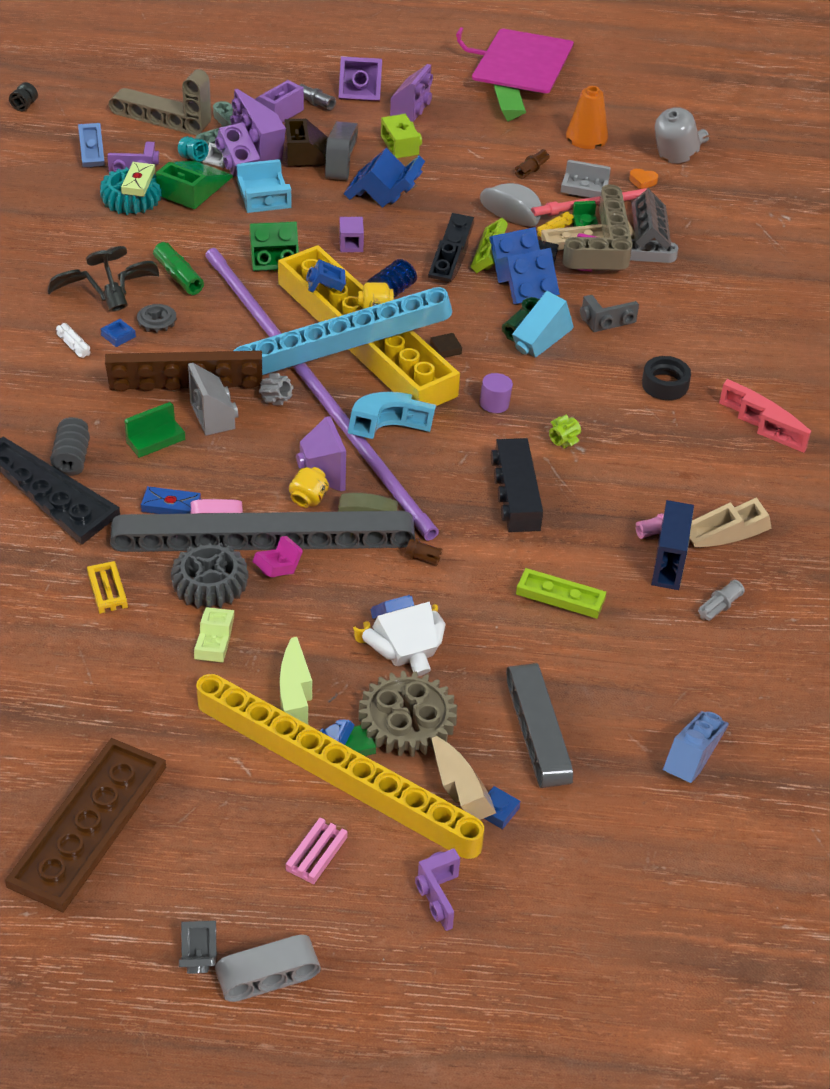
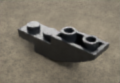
[428,213,474,282]

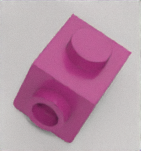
[252,536,303,577]

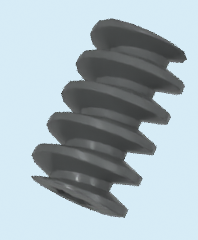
[50,417,90,476]

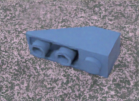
[663,711,729,783]

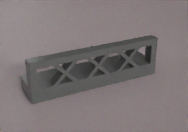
[631,188,671,249]

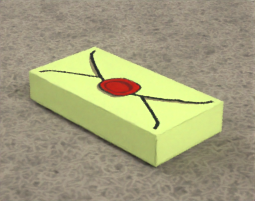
[121,162,155,196]

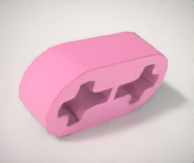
[190,499,243,514]

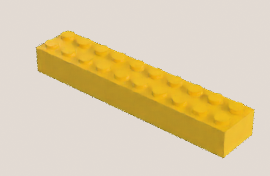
[278,245,460,406]

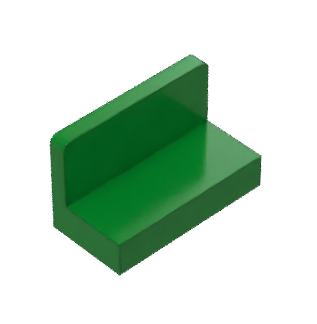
[124,402,186,458]

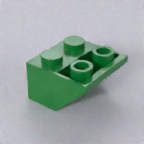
[249,222,299,271]

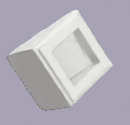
[203,143,225,168]

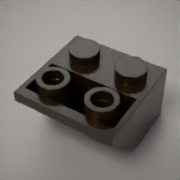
[284,118,328,167]

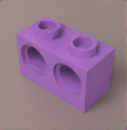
[215,122,260,177]

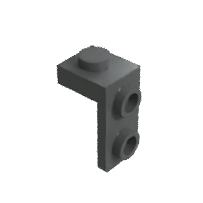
[580,295,639,332]
[179,920,217,974]

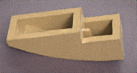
[690,497,772,547]
[431,736,496,820]

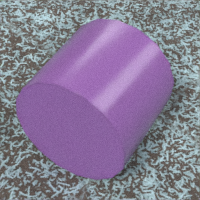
[479,373,513,413]

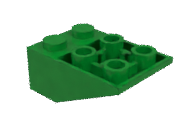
[156,161,233,209]

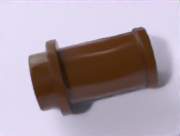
[405,538,443,566]

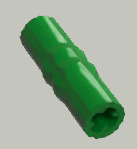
[153,242,204,295]

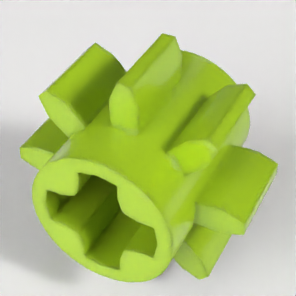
[549,415,581,449]

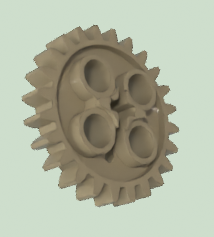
[358,671,457,757]

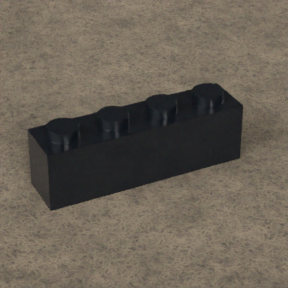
[491,438,543,532]

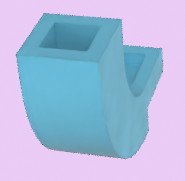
[348,392,436,439]

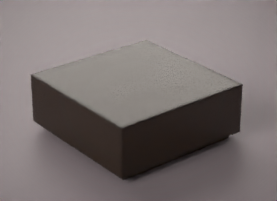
[430,333,462,358]

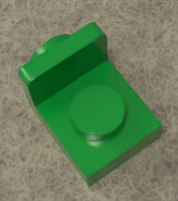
[572,201,598,227]

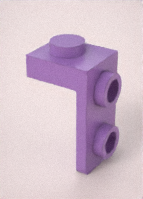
[108,142,160,172]
[415,848,460,931]

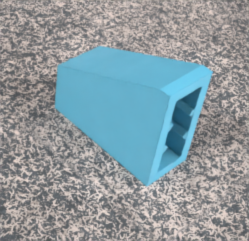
[512,291,574,358]

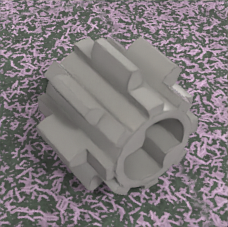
[259,373,293,405]

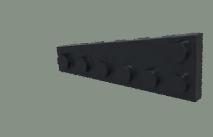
[0,436,120,545]

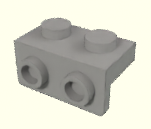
[561,160,611,198]

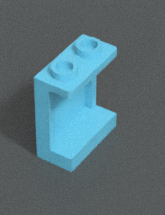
[237,159,292,213]

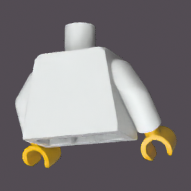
[353,602,446,676]

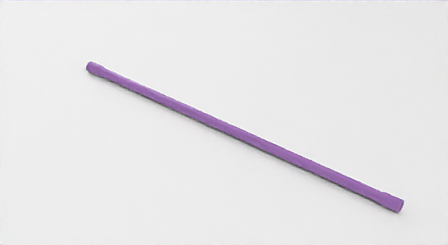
[205,248,439,541]

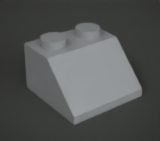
[188,363,238,436]

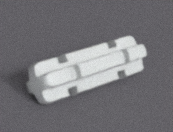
[56,323,91,358]

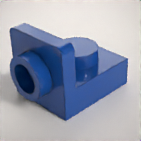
[306,259,346,292]

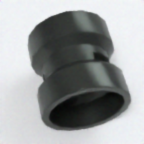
[9,82,38,112]

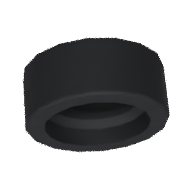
[642,356,691,400]

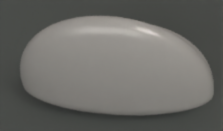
[480,183,541,227]

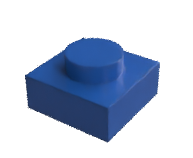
[484,786,521,830]

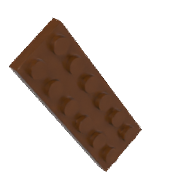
[105,350,263,391]
[5,738,166,913]

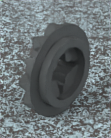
[137,304,177,332]

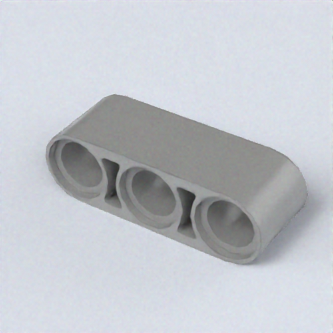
[215,935,321,1002]

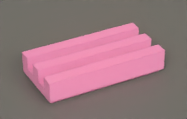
[286,818,348,884]

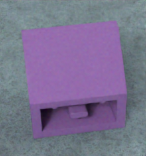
[390,64,433,122]
[255,80,304,122]

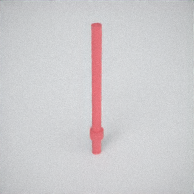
[531,188,647,216]

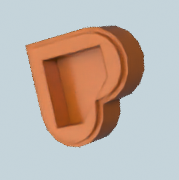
[629,168,658,189]

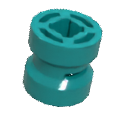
[178,136,209,162]

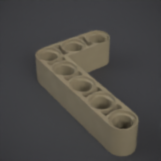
[108,69,211,135]
[562,184,632,270]

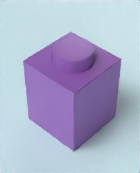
[339,217,364,252]

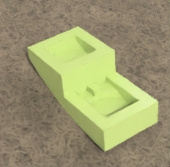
[194,607,234,662]

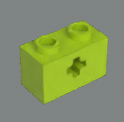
[381,114,422,158]

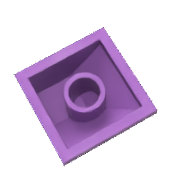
[339,57,382,101]
[296,416,346,491]

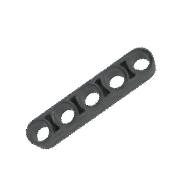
[506,663,573,788]

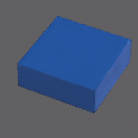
[100,319,136,347]

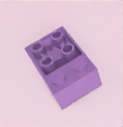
[230,89,286,161]

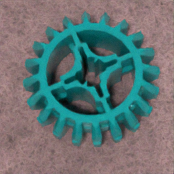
[100,167,162,215]

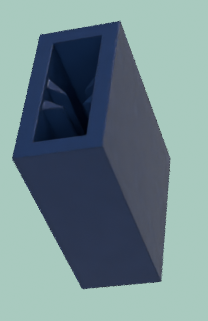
[651,500,694,590]

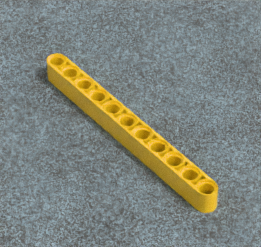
[197,674,484,859]

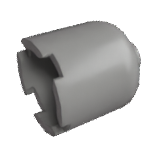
[655,107,701,163]

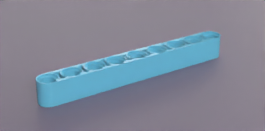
[233,287,452,375]

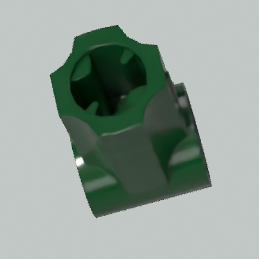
[502,297,540,342]

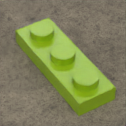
[471,217,508,273]
[516,568,607,619]

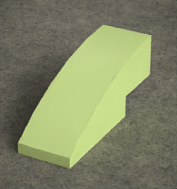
[280,637,312,725]

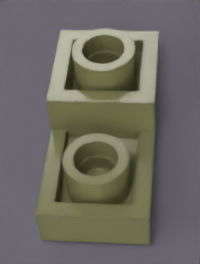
[338,493,398,512]

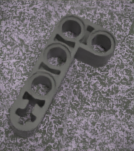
[325,121,358,181]

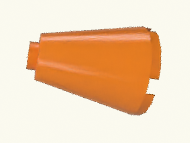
[566,86,608,149]

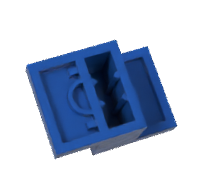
[344,148,425,208]
[489,227,560,304]

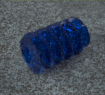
[367,259,417,298]

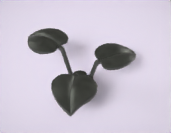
[47,246,159,312]

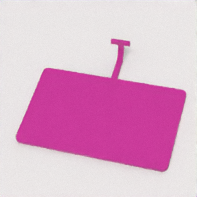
[456,27,574,93]

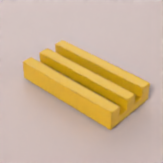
[87,561,128,614]

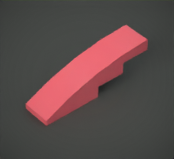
[719,379,811,453]

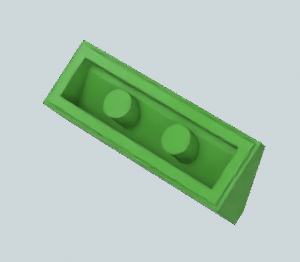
[493,84,526,122]

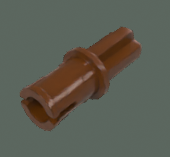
[515,149,550,179]

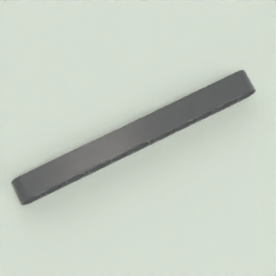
[110,511,415,552]

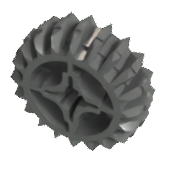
[171,542,249,609]

